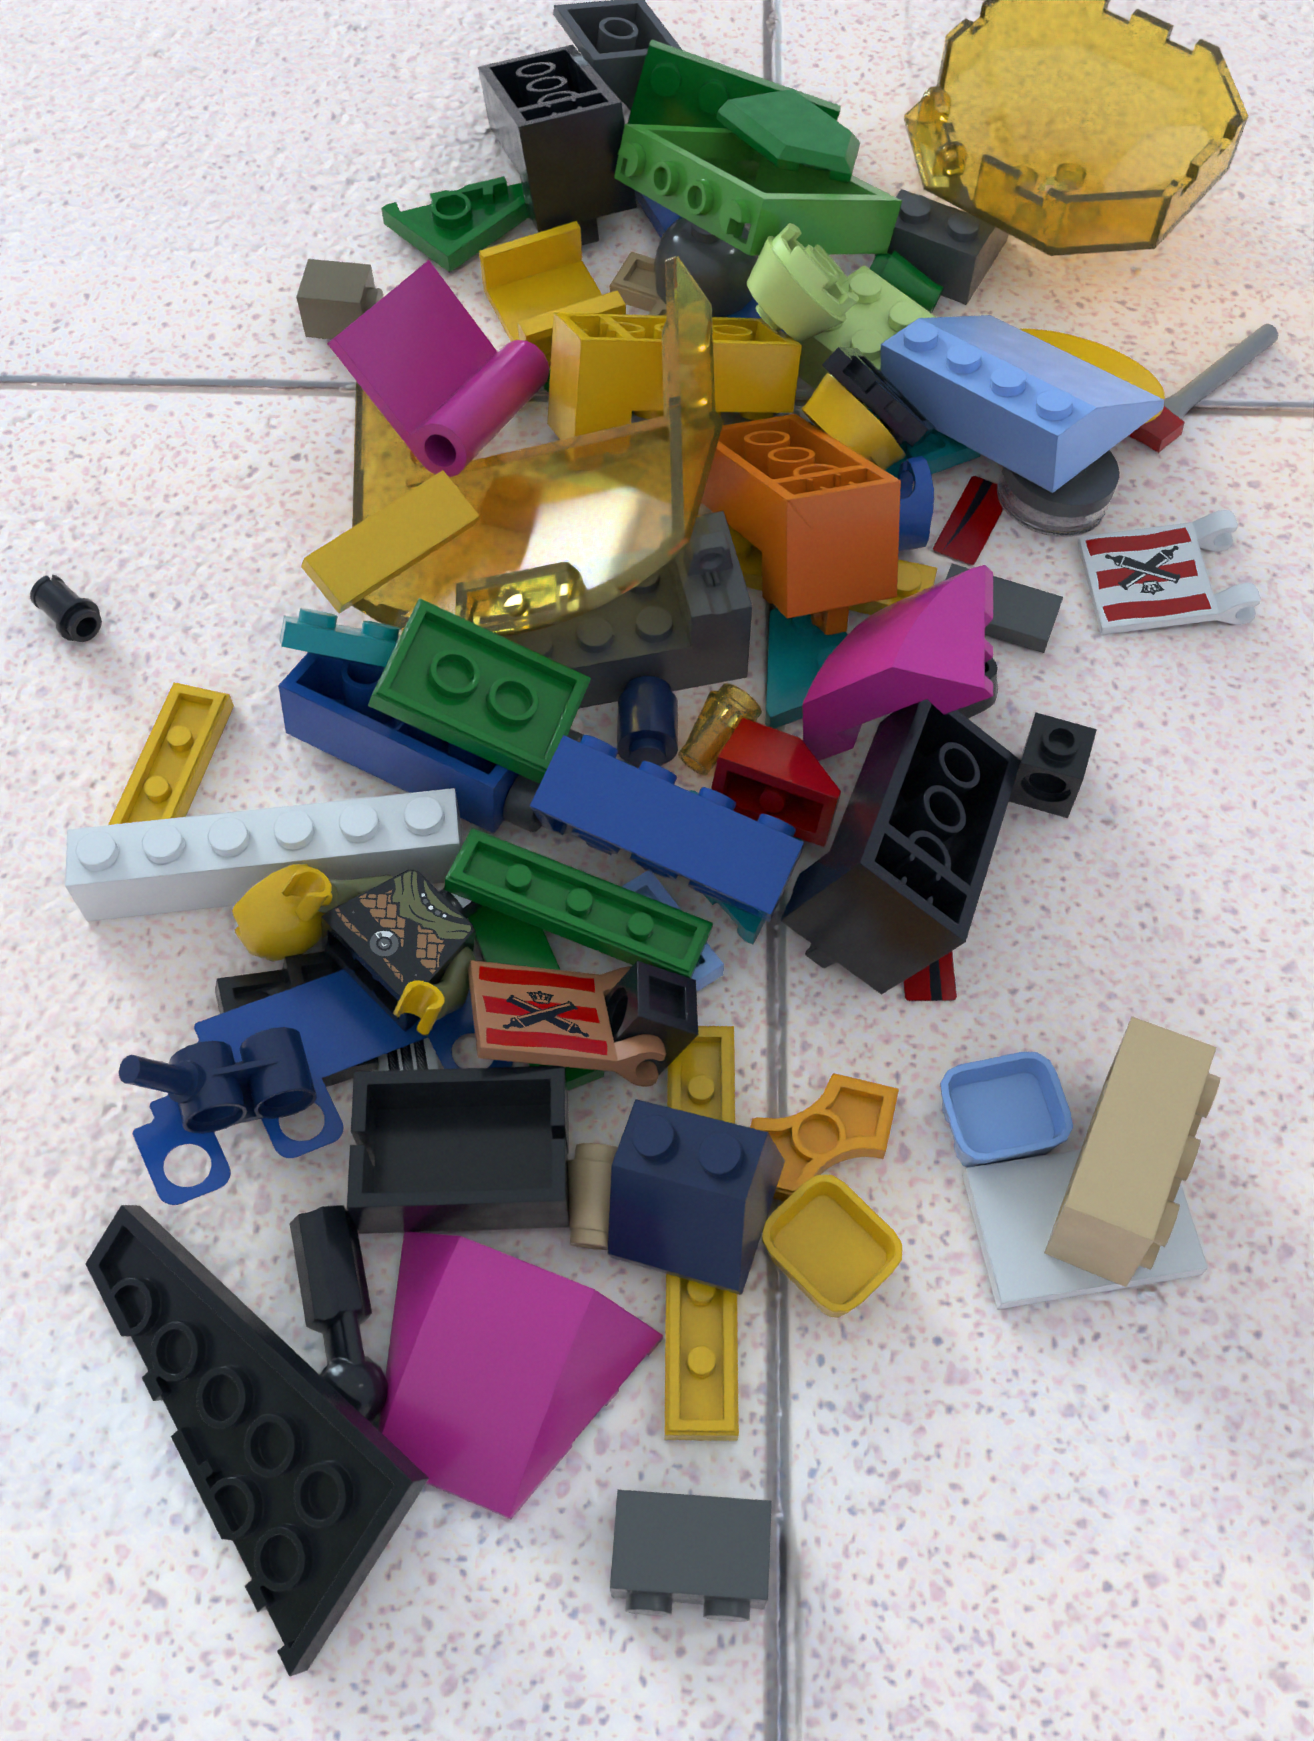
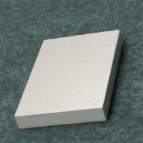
[962,1149,1208,1310]

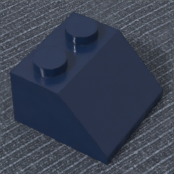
[608,1099,785,1295]

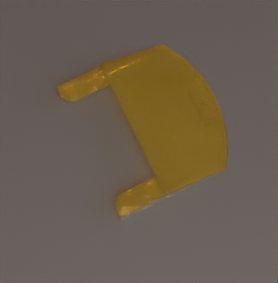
[352,256,724,637]

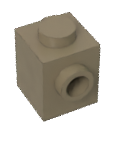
[296,259,383,340]

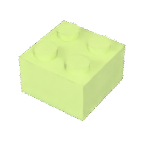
[787,265,936,409]

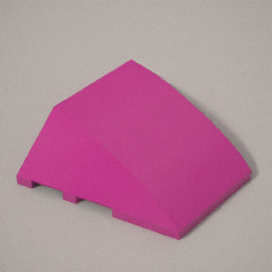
[802,565,993,761]
[378,1232,663,1520]

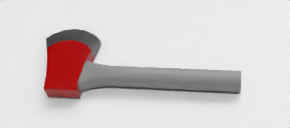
[1128,324,1278,453]

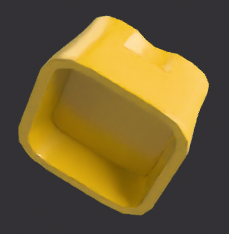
[802,373,906,470]
[762,1175,902,1318]

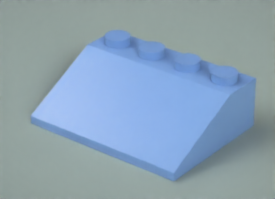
[881,315,1164,493]

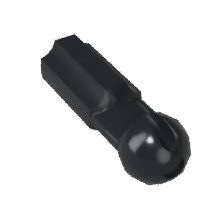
[289,1205,388,1422]

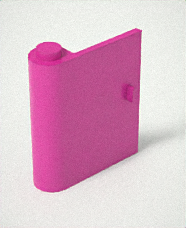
[327,260,549,478]

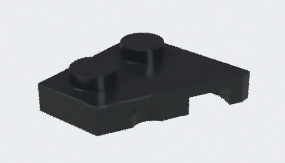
[822,347,936,447]

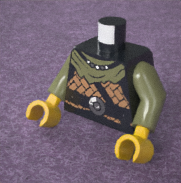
[282,866,483,1035]

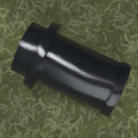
[30,575,102,642]

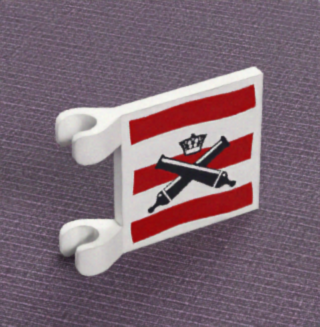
[1078,510,1261,635]

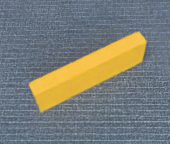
[301,470,480,614]
[108,682,234,825]

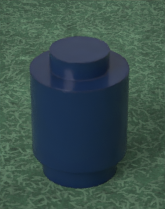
[617,676,678,768]

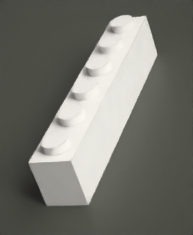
[65,788,464,922]

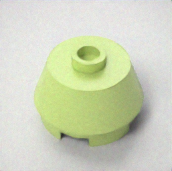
[747,223,859,342]

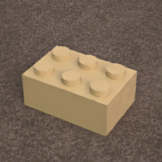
[1044,1017,1221,1287]

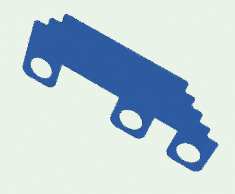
[132,969,513,1205]

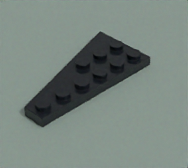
[85,1205,429,1677]

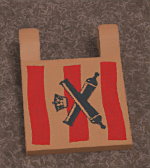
[468,960,666,1087]

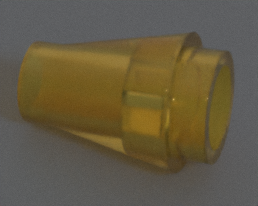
[678,683,762,776]

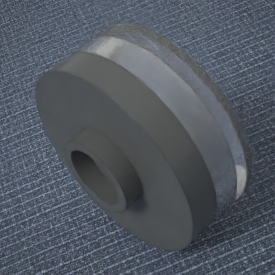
[997,450,1120,537]

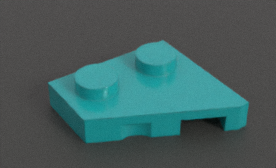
[765,608,848,729]

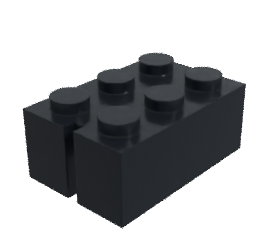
[347,1066,569,1234]

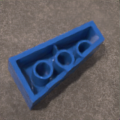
[278,652,519,834]
[530,735,804,922]

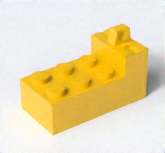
[547,313,802,473]

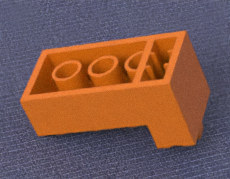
[691,414,901,635]

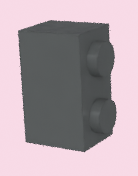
[610,1489,772,1622]

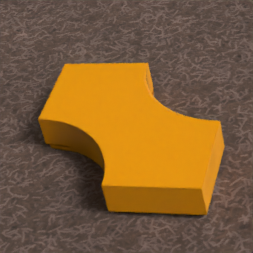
[750,1073,899,1201]

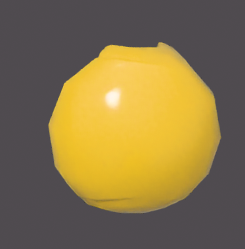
[232,864,326,962]

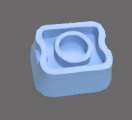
[940,1052,1073,1168]

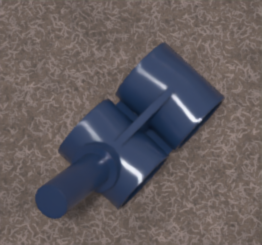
[119,1027,317,1134]

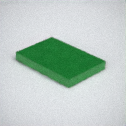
[368,598,591,784]

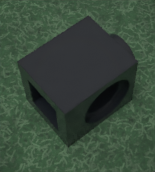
[1009,712,1097,818]
[605,961,698,1075]

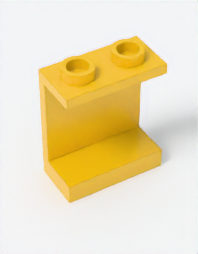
[479,221,626,369]

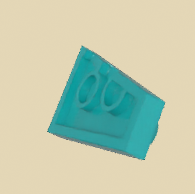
[280,608,401,667]

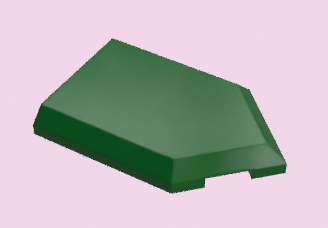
[716,89,860,183]

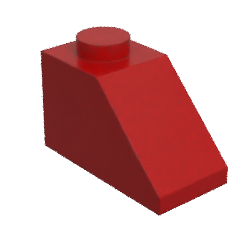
[711,718,841,848]

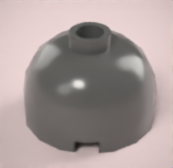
[654,217,758,317]

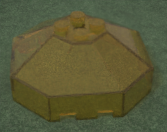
[904,0,1249,256]

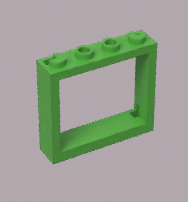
[614,124,902,256]

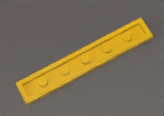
[665,1026,739,1441]

